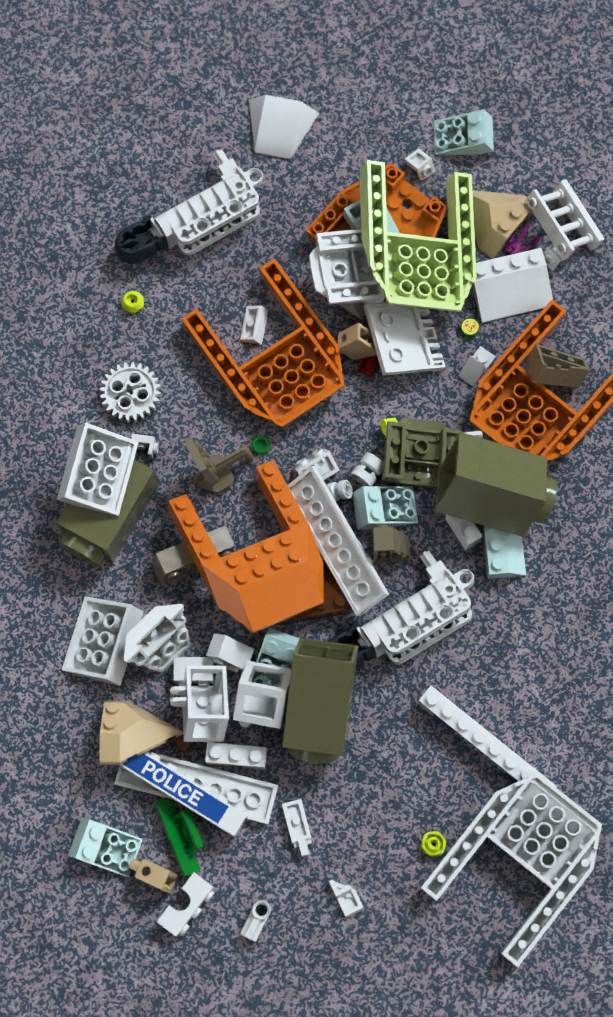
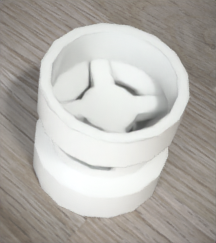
[327,480,353,501]

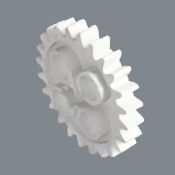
[100,362,161,423]

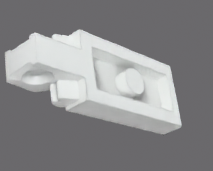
[282,799,312,857]

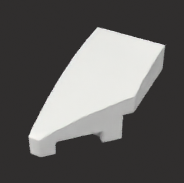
[329,880,364,918]

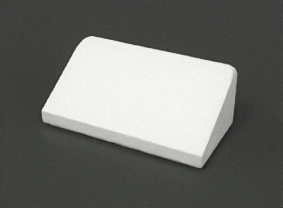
[240,306,268,345]

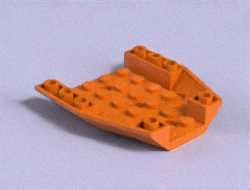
[305,163,448,246]

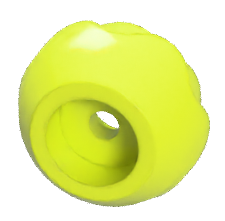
[121,291,144,314]
[421,831,446,857]

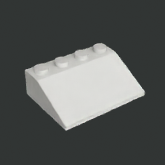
[472,248,553,323]
[57,422,139,516]
[62,596,143,686]

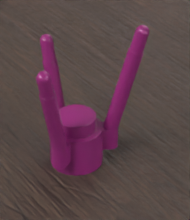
[504,224,543,255]

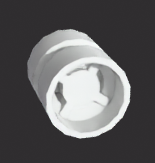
[351,452,383,486]

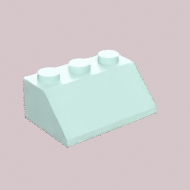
[482,525,526,579]

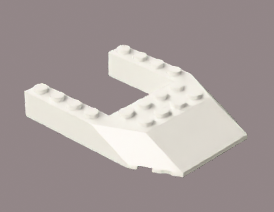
[421,773,602,967]

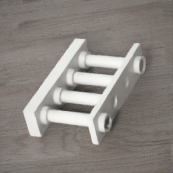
[525,179,604,261]

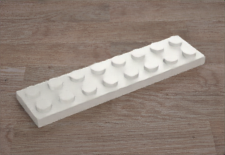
[288,466,389,616]
[114,751,278,825]

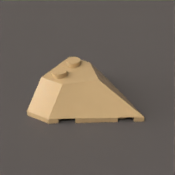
[472,190,533,259]
[99,700,183,765]

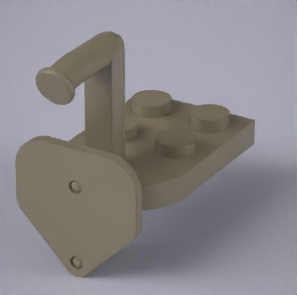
[184,437,256,493]

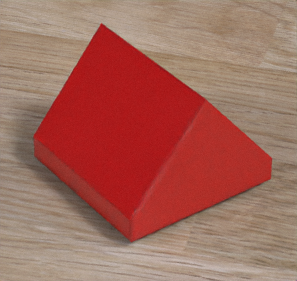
[357,356,379,378]

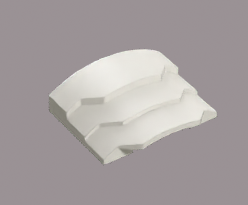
[309,229,385,304]

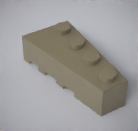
[151,526,235,585]

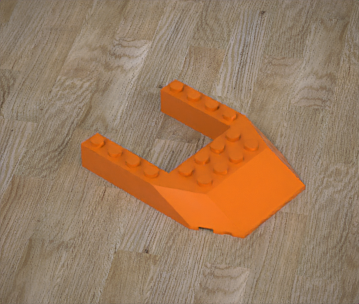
[181,258,345,428]
[469,299,613,462]
[168,460,324,633]

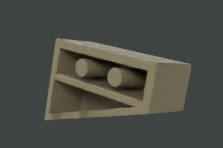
[525,344,589,388]
[372,524,411,563]

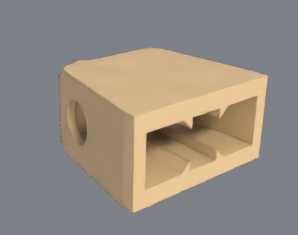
[338,323,377,360]
[129,859,179,894]

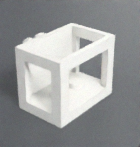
[233,661,291,729]
[170,665,229,742]

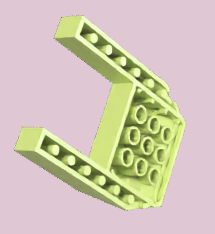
[359,160,477,312]

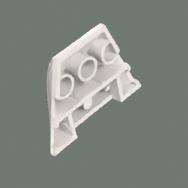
[249,95,319,160]
[124,604,191,673]

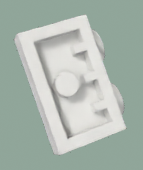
[293,448,340,480]

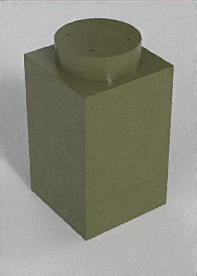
[436,432,557,537]
[56,460,159,567]
[282,638,359,764]

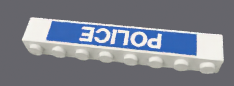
[418,686,557,787]
[98,750,248,837]

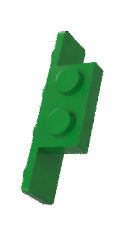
[155,798,204,877]

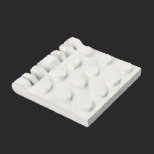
[364,301,446,376]

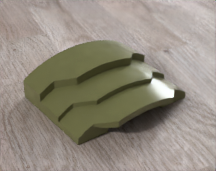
[382,417,462,488]

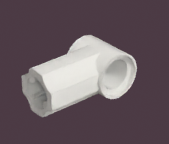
[240,900,271,942]

